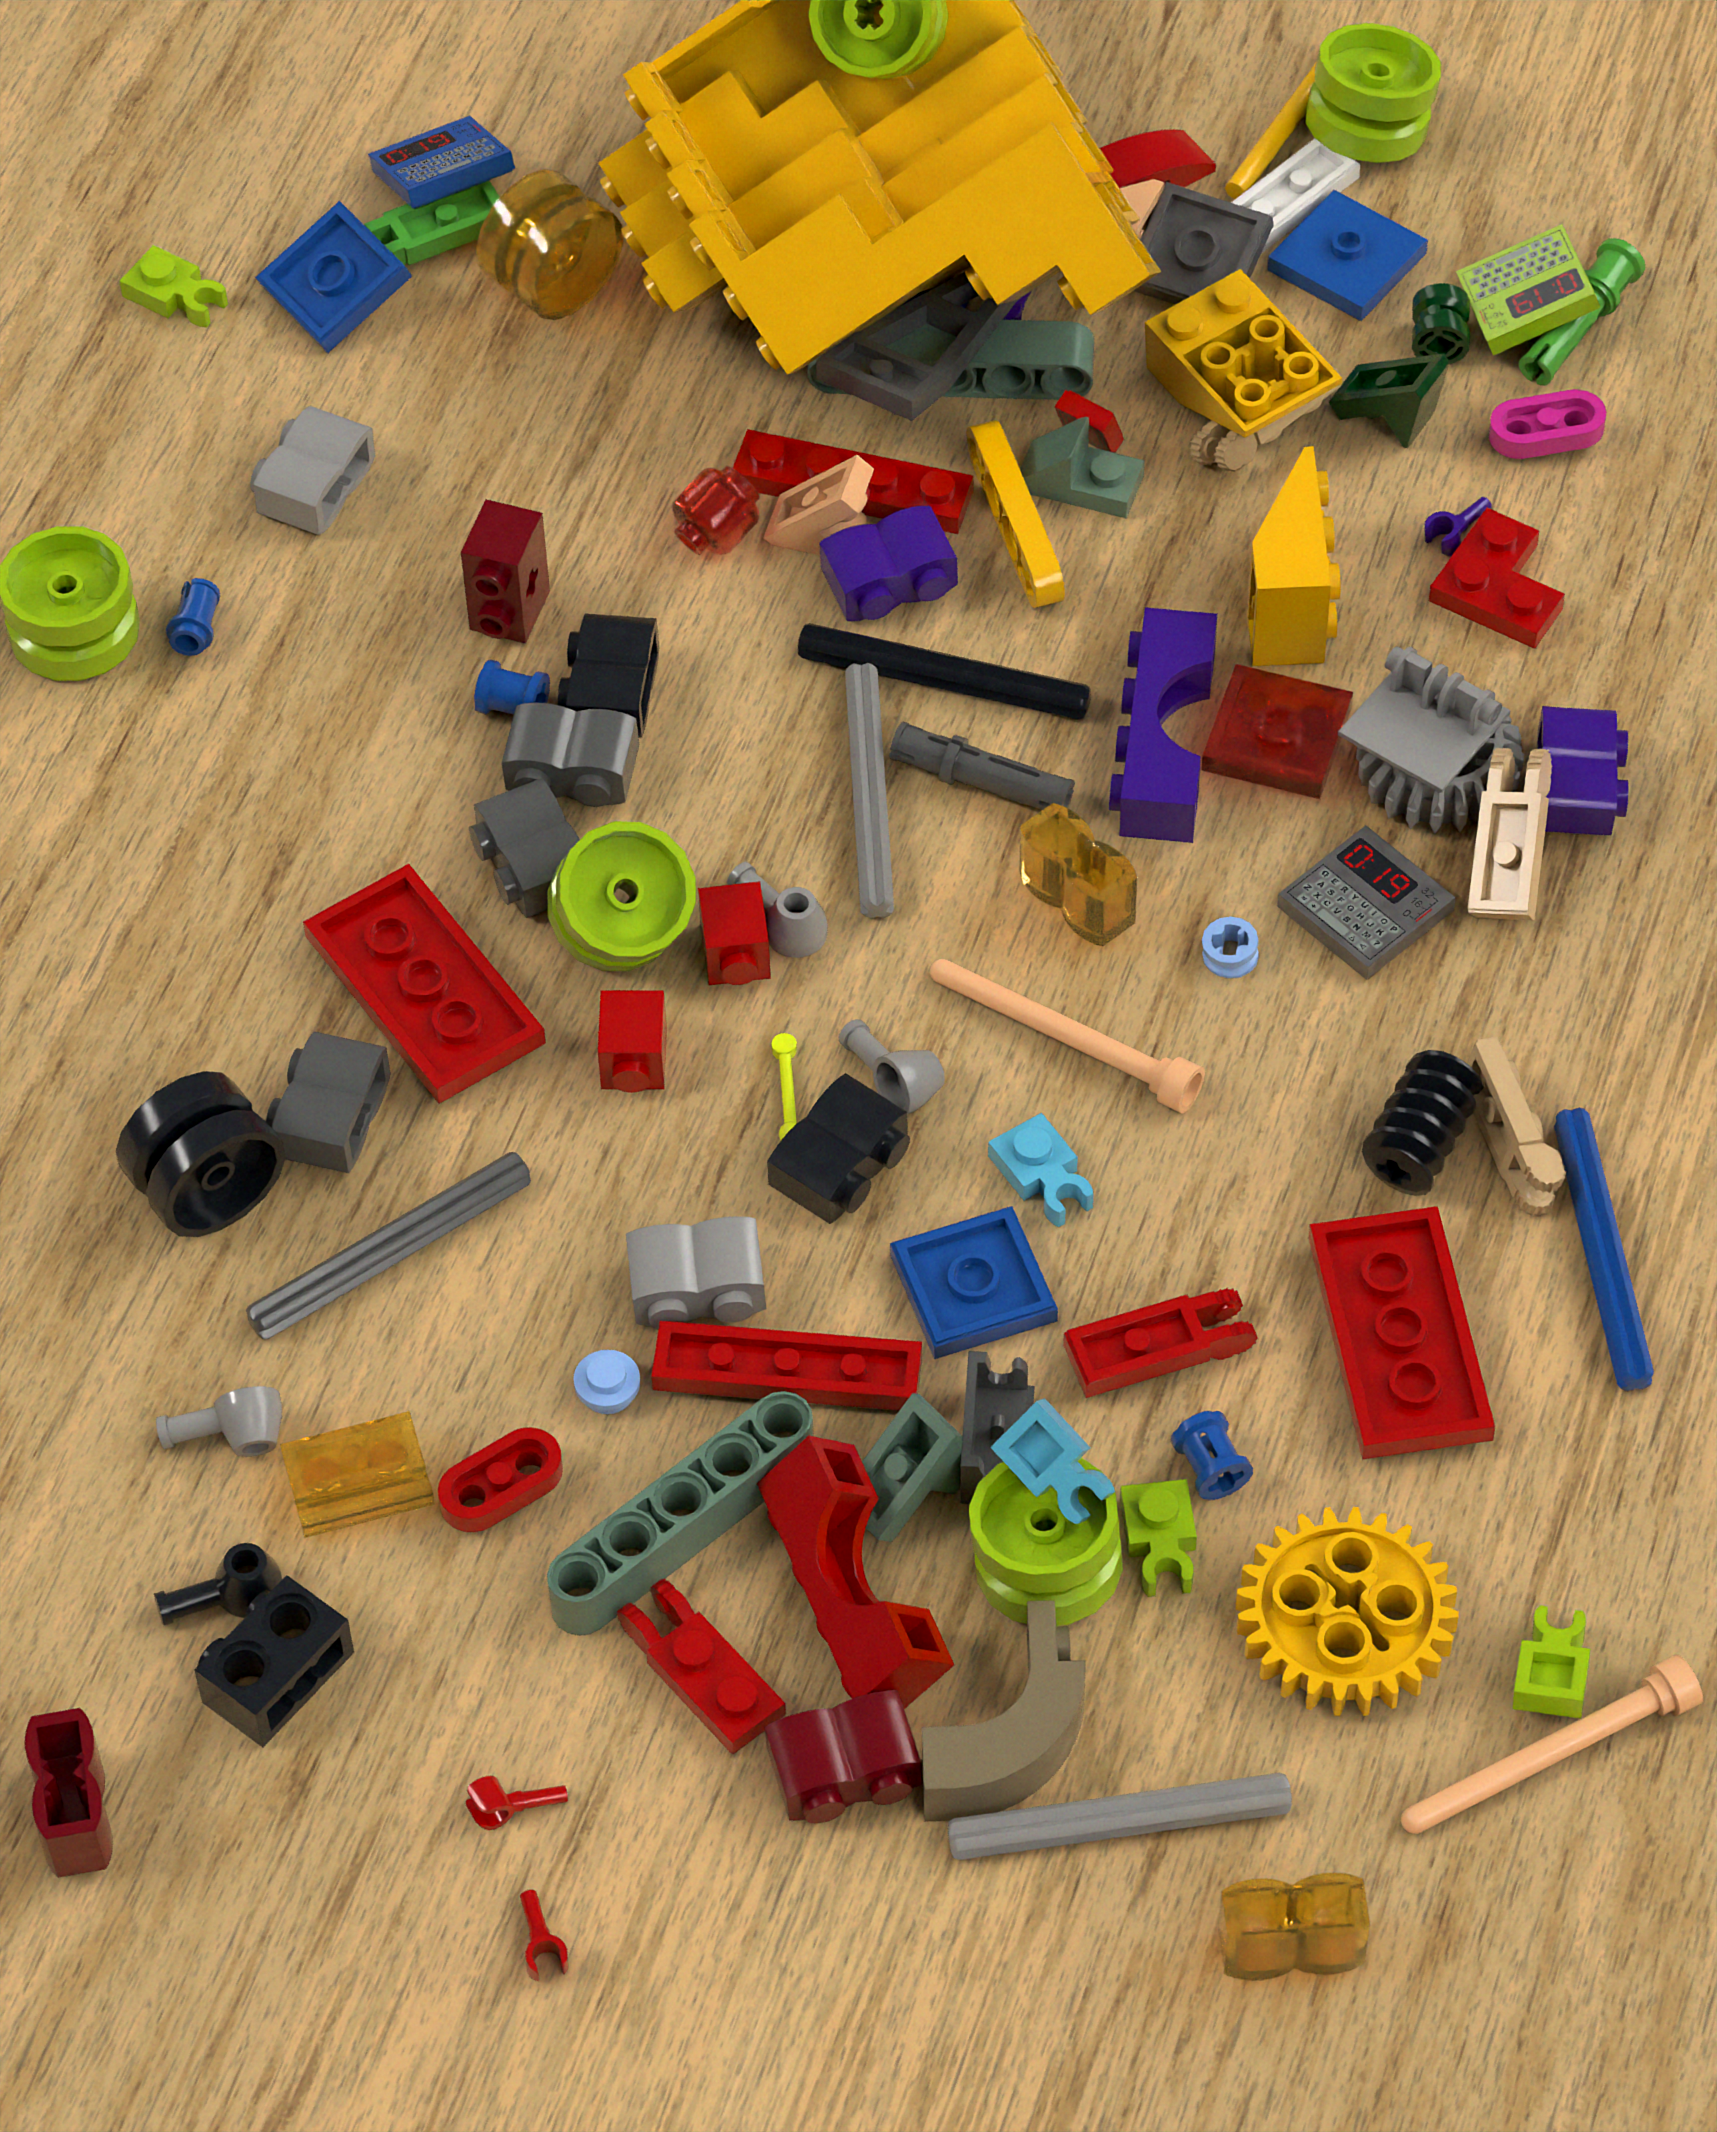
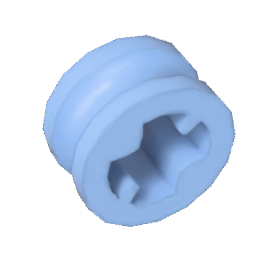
[1202,917,1259,979]

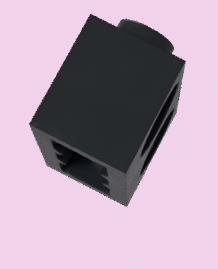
[194,1575,354,1748]

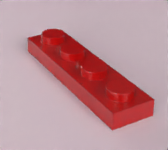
[731,429,974,534]
[651,1321,922,1411]

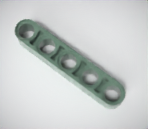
[808,320,1095,400]
[547,1391,814,1636]

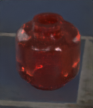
[672,466,760,555]

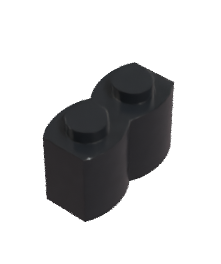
[558,613,660,738]
[767,1073,910,1224]

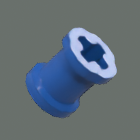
[474,659,550,715]
[1171,1411,1253,1500]

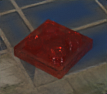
[1201,664,1353,799]

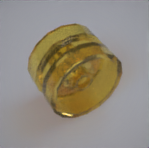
[476,169,624,320]

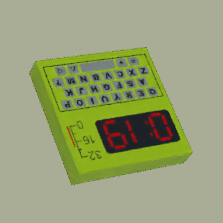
[1456,224,1601,355]

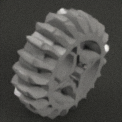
[1356,716,1524,834]

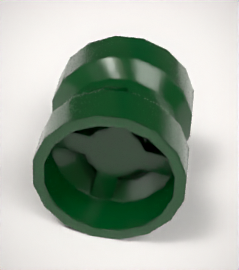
[1412,283,1470,364]

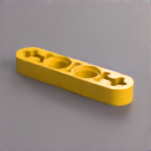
[966,420,1065,608]

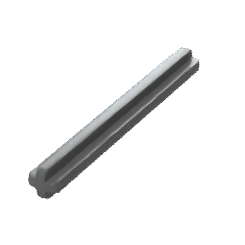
[246,1152,531,1339]

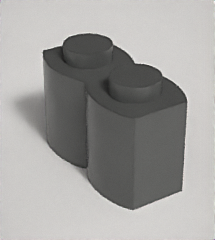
[502,703,640,807]
[469,778,580,918]
[266,1031,391,1173]

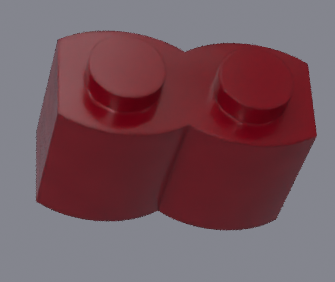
[765,1690,923,1824]
[25,1708,113,1878]

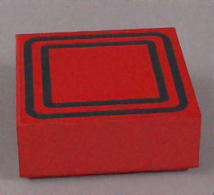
[1054,390,1124,453]

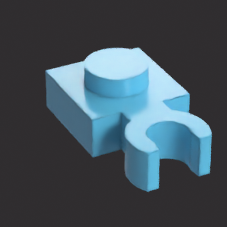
[988,1113,1093,1227]
[991,1398,1115,1524]

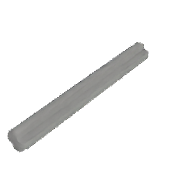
[845,663,894,918]
[947,1773,1292,1860]

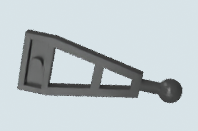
[816,272,1017,421]

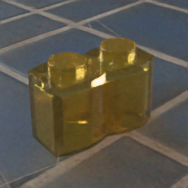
[1019,803,1137,946]
[1218,1873,1370,1981]

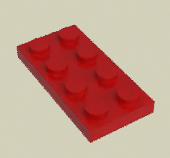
[303,864,546,1104]
[1308,1206,1495,1460]

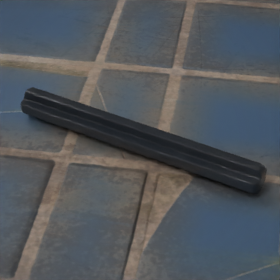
[798,623,1091,720]

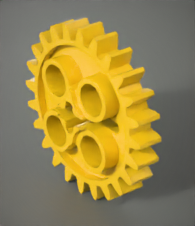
[1235,1507,1459,1716]

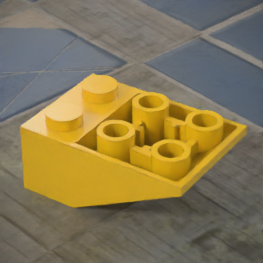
[1144,269,1342,438]
[1247,446,1341,666]

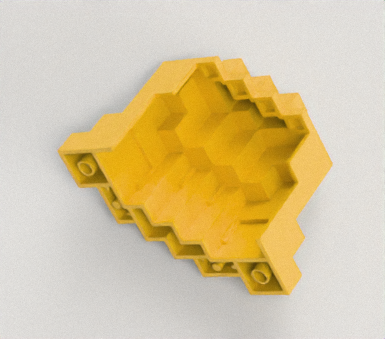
[598,0,1161,375]

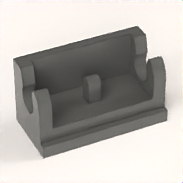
[960,1351,1035,1504]

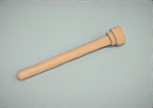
[930,959,1205,1114]
[1401,1654,1703,1834]

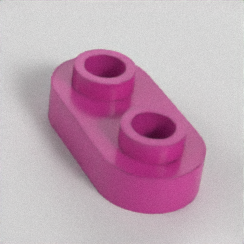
[1489,389,1607,459]

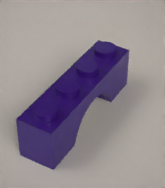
[1109,607,1218,843]

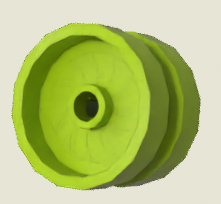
[808,0,949,79]
[1306,23,1441,163]
[0,526,140,681]
[548,821,696,971]
[969,1457,1123,1626]

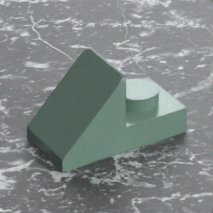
[1020,417,1145,519]
[862,1393,963,1542]

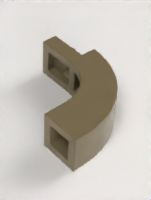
[922,1600,1086,1821]

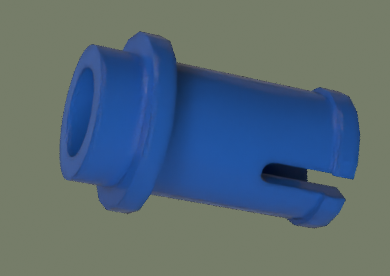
[166,578,220,656]

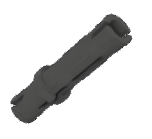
[889,721,1075,818]

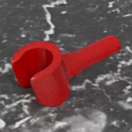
[465,1776,568,1830]
[520,1890,568,1981]

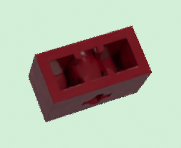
[460,499,550,644]

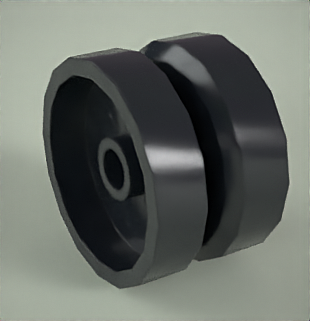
[115,1071,286,1237]

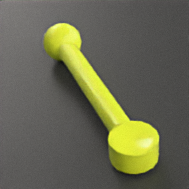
[771,1033,797,1140]

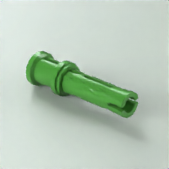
[1519,238,1646,385]

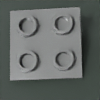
[1338,646,1510,793]

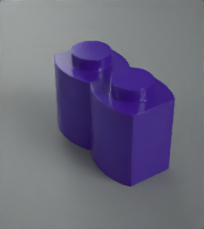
[819,506,958,621]
[1537,706,1629,836]

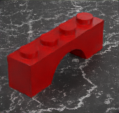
[757,1436,955,1709]

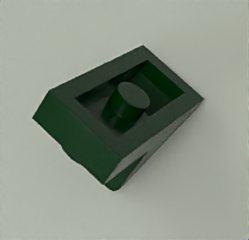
[1329,353,1449,449]

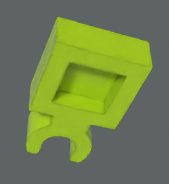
[119,245,228,327]
[1120,1479,1197,1597]
[1512,1605,1590,1719]

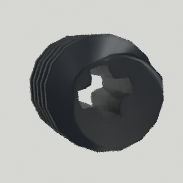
[1362,1050,1484,1196]

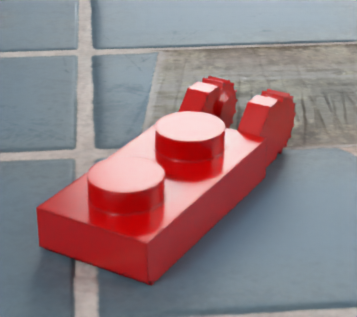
[1063,1288,1258,1398]
[616,1578,786,1754]

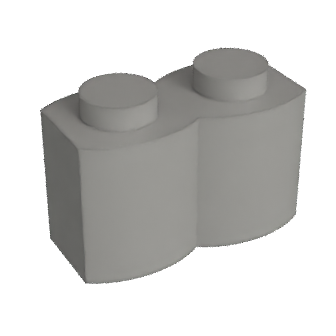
[250,406,375,535]
[626,1216,766,1329]

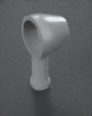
[727,862,828,958]
[839,1019,945,1115]
[156,1386,282,1457]

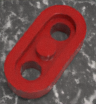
[438,1427,563,1532]

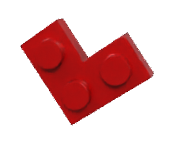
[1429,508,1565,649]

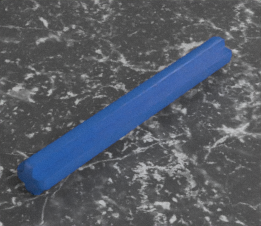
[1554,1107,1654,1391]

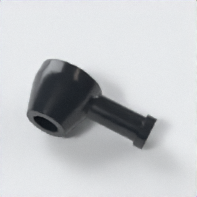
[154,1543,282,1626]

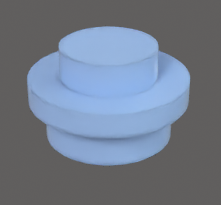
[574,1350,640,1414]

